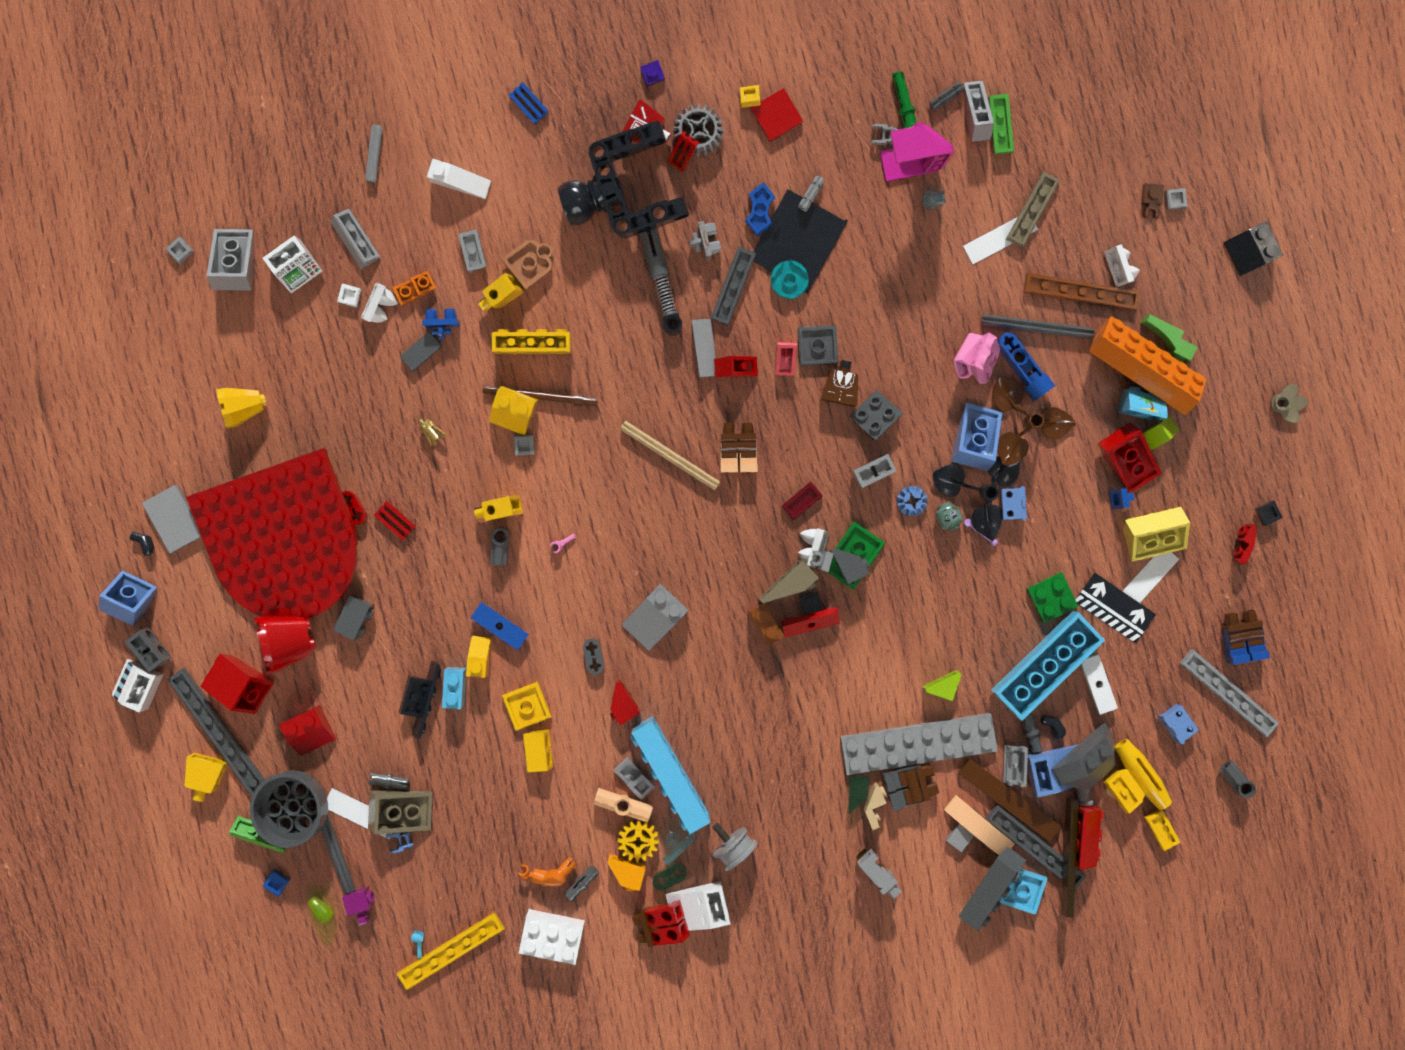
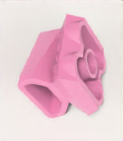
[953,333,1000,384]

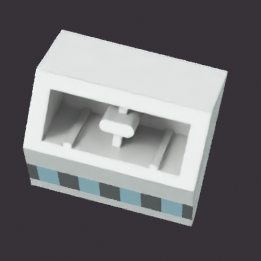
[112,659,164,713]

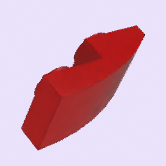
[1232,524,1257,565]

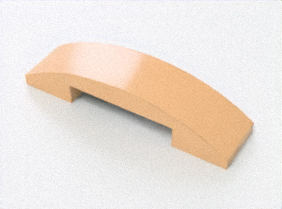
[944,795,1015,855]

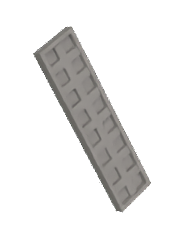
[840,713,997,775]

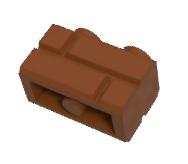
[748,603,784,645]

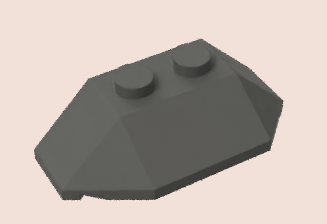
[1051,723,1115,790]

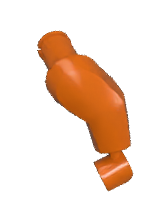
[518,857,577,886]

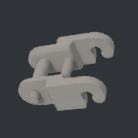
[871,124,897,146]

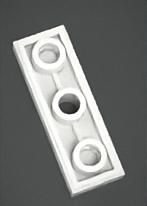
[1081,654,1118,714]

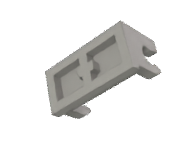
[1003,744,1028,787]

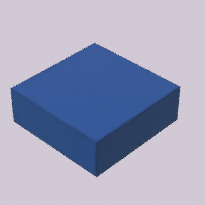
[263,869,291,897]

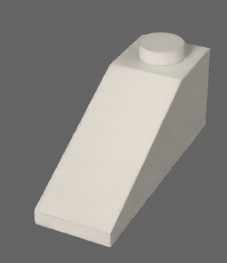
[427,159,492,200]

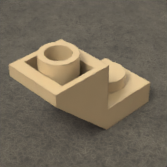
[863,782,887,830]

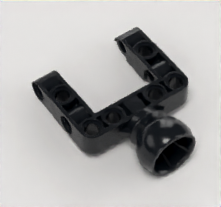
[558,121,690,239]

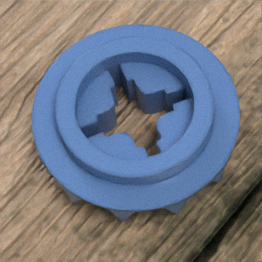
[897,486,927,516]

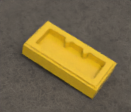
[1144,809,1181,852]

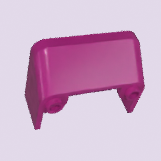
[880,122,954,182]

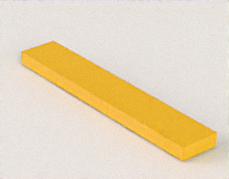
[396,912,505,990]

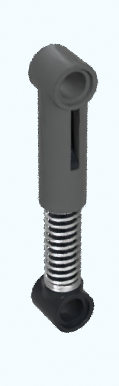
[640,228,682,336]

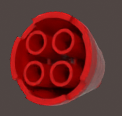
[254,616,316,675]

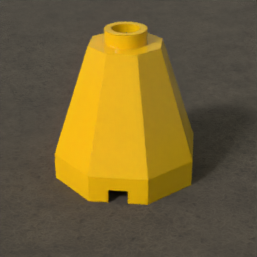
[216,388,267,429]

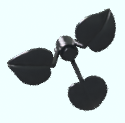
[932,456,1021,540]

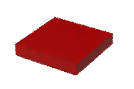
[751,88,803,142]

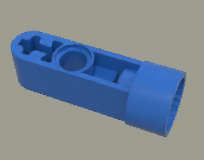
[998,332,1056,402]

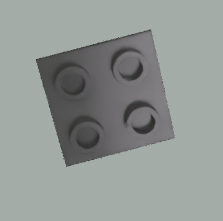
[849,390,903,440]

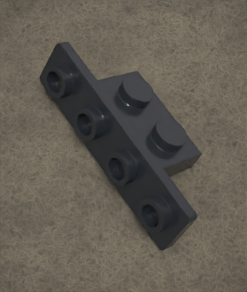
[399,661,441,739]

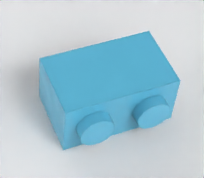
[442,667,467,709]

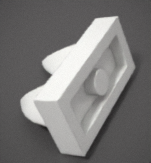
[1104,244,1140,287]
[361,283,398,323]
[798,528,830,568]

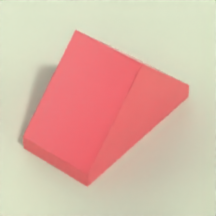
[775,342,797,376]

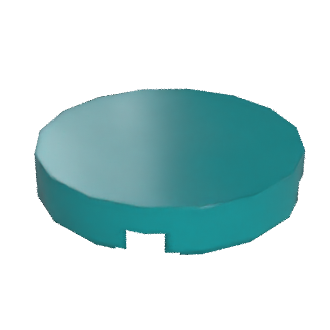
[770,261,809,299]

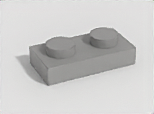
[458,229,487,273]

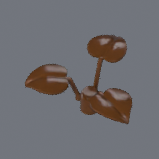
[992,376,1076,465]

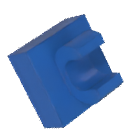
[1109,488,1135,509]

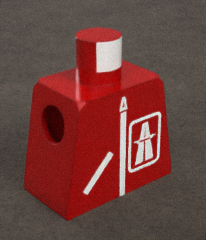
[622,99,671,143]

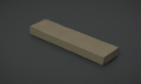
[1006,171,1060,248]

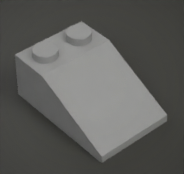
[207,229,254,291]
[621,583,688,651]

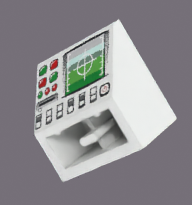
[263,236,323,293]

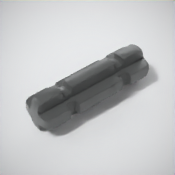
[929,82,964,111]

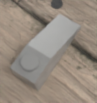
[963,81,994,142]

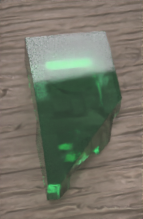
[848,776,869,814]

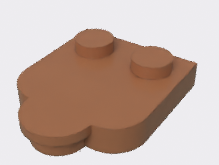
[502,240,554,291]

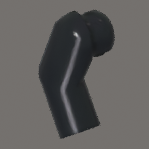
[130,531,155,556]
[1041,715,1066,739]

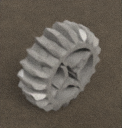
[672,103,724,157]

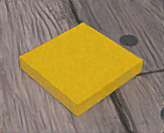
[502,681,552,731]

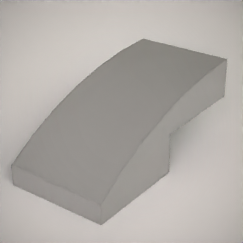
[614,756,655,800]

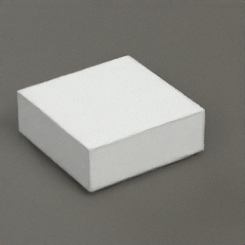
[337,284,362,308]

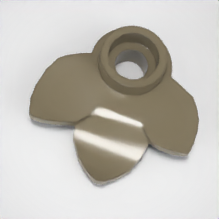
[1270,385,1309,423]

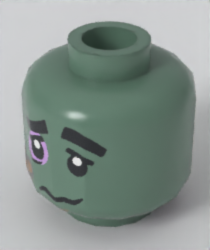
[935,502,963,532]

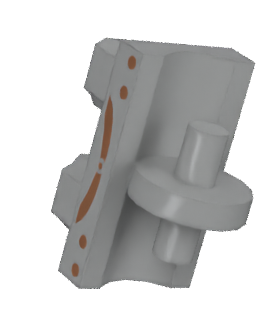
[688,221,721,260]

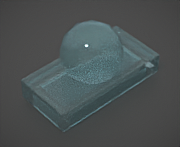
[663,832,697,865]

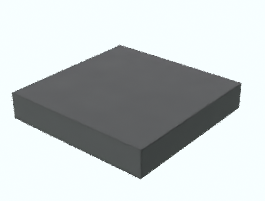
[798,325,838,366]

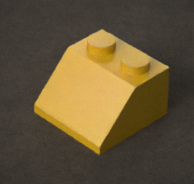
[489,386,538,436]

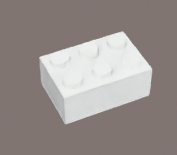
[519,909,585,965]

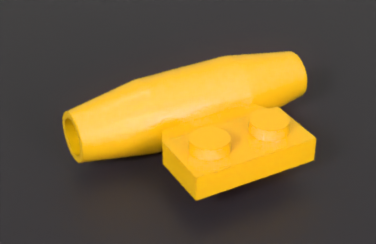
[1104,739,1172,814]

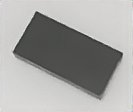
[400,332,442,372]

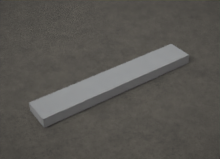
[1179,649,1280,738]

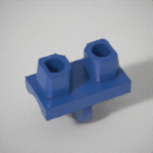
[422,309,460,340]

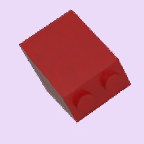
[200,653,275,714]

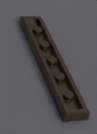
[1061,798,1079,918]

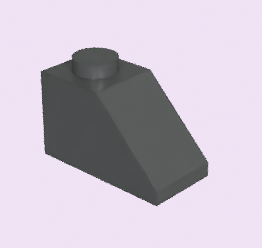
[829,548,870,584]

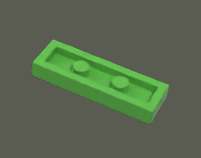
[988,94,1014,155]
[229,816,287,853]

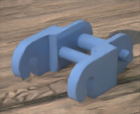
[386,832,414,854]

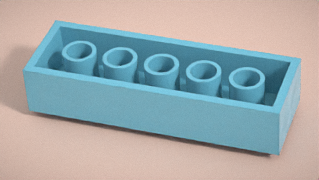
[991,611,1105,721]
[631,716,710,834]

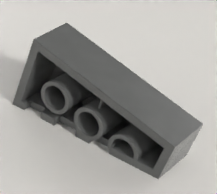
[958,846,1026,931]

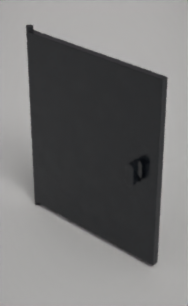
[753,189,848,294]

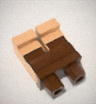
[720,423,758,472]

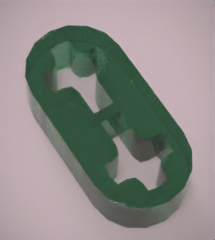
[653,863,687,891]

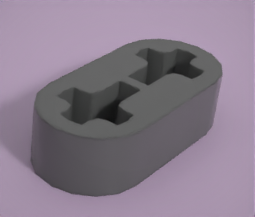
[583,638,604,675]

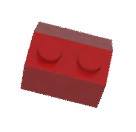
[279,705,336,756]

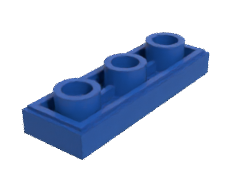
[470,602,529,650]

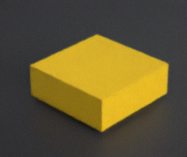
[740,85,761,108]

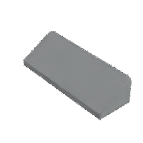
[330,209,380,269]
[692,319,716,379]

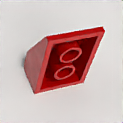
[1097,422,1162,493]

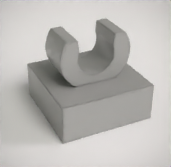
[810,550,834,572]

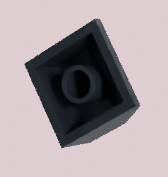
[1223,221,1283,276]

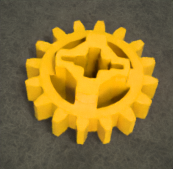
[617,820,659,862]

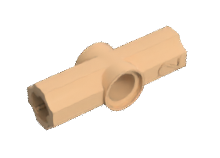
[593,788,653,823]

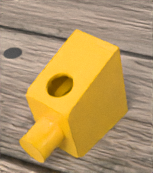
[478,273,525,312]
[474,495,523,521]
[185,753,228,802]

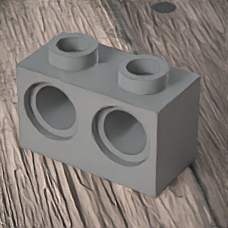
[851,454,896,489]

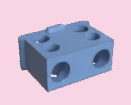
[1000,486,1027,521]
[1158,704,1199,744]

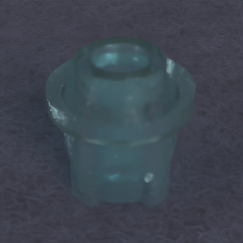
[923,190,946,210]

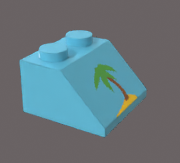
[1117,387,1168,421]

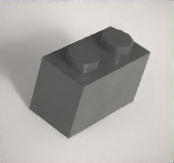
[333,595,375,641]

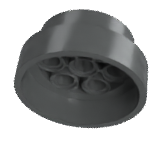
[250,770,328,848]

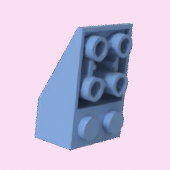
[1027,744,1079,797]

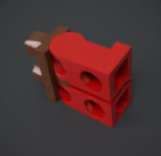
[632,900,690,947]

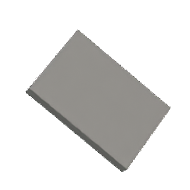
[142,485,201,554]

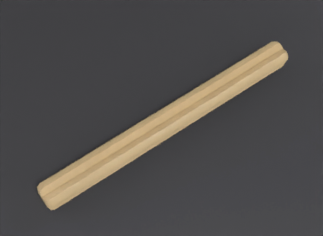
[620,421,720,490]

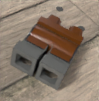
[882,764,939,811]

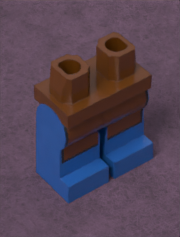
[1221,610,1270,665]

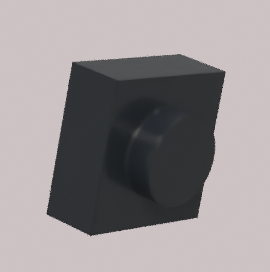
[1255,500,1283,526]
[799,591,822,614]

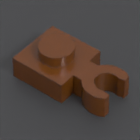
[1141,183,1164,219]

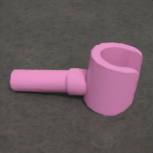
[549,534,576,553]

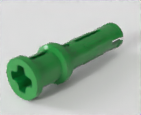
[892,71,917,129]

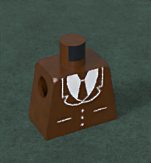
[819,360,858,407]

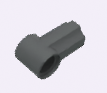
[490,527,511,566]
[1218,760,1256,798]

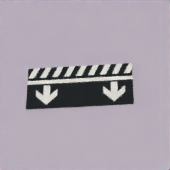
[1076,573,1156,643]

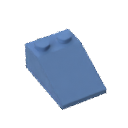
[951,402,1002,472]

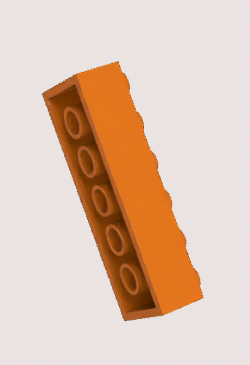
[1089,316,1207,415]

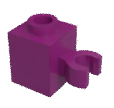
[342,886,375,926]

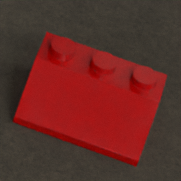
[1076,805,1104,870]

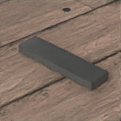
[711,246,756,326]

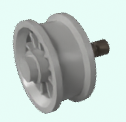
[712,823,758,871]

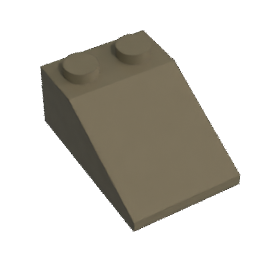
[758,559,819,603]
[368,790,433,834]

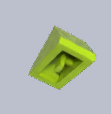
[1142,414,1179,450]
[922,670,962,701]

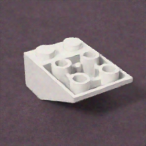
[666,881,730,931]

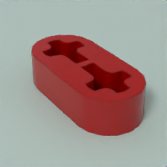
[342,491,368,525]

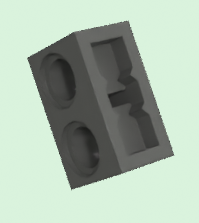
[125,628,172,672]

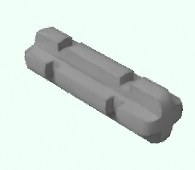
[798,176,824,212]

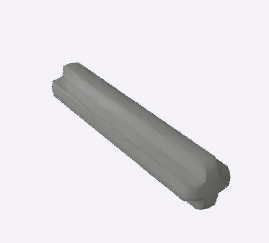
[365,125,383,183]

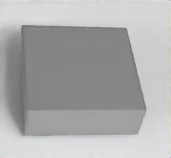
[1164,188,1188,210]
[166,236,194,264]
[514,435,535,456]

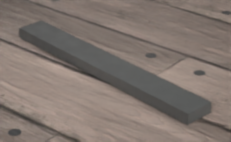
[167,668,265,797]

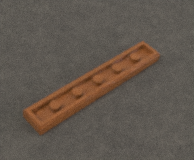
[1023,273,1140,311]

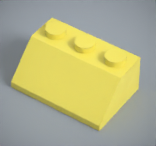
[1124,507,1190,562]

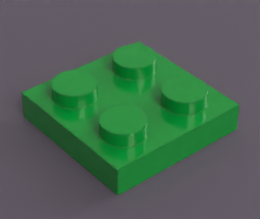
[1026,572,1079,623]

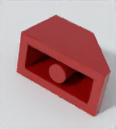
[714,356,758,378]
[610,679,641,726]

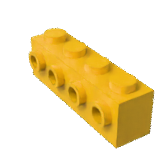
[492,329,572,354]

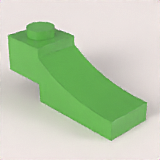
[1140,314,1198,363]

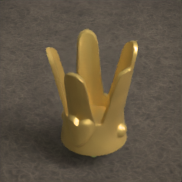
[418,419,446,446]

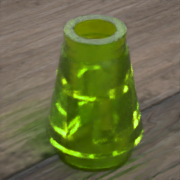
[307,896,335,924]

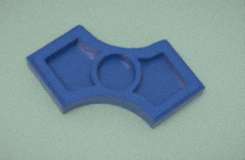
[745,182,776,237]

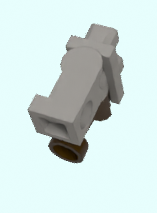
[856,848,902,899]

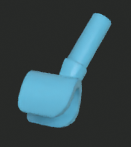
[411,930,424,958]

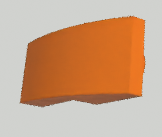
[392,271,436,306]

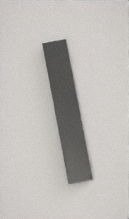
[985,804,1086,890]

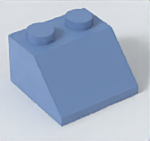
[99,570,157,627]

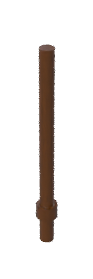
[482,386,598,406]

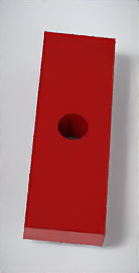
[781,607,840,638]

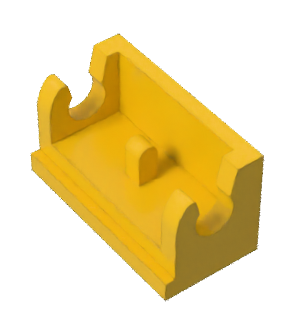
[523,729,553,772]

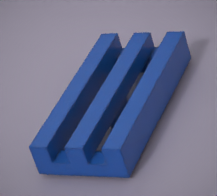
[508,82,549,125]

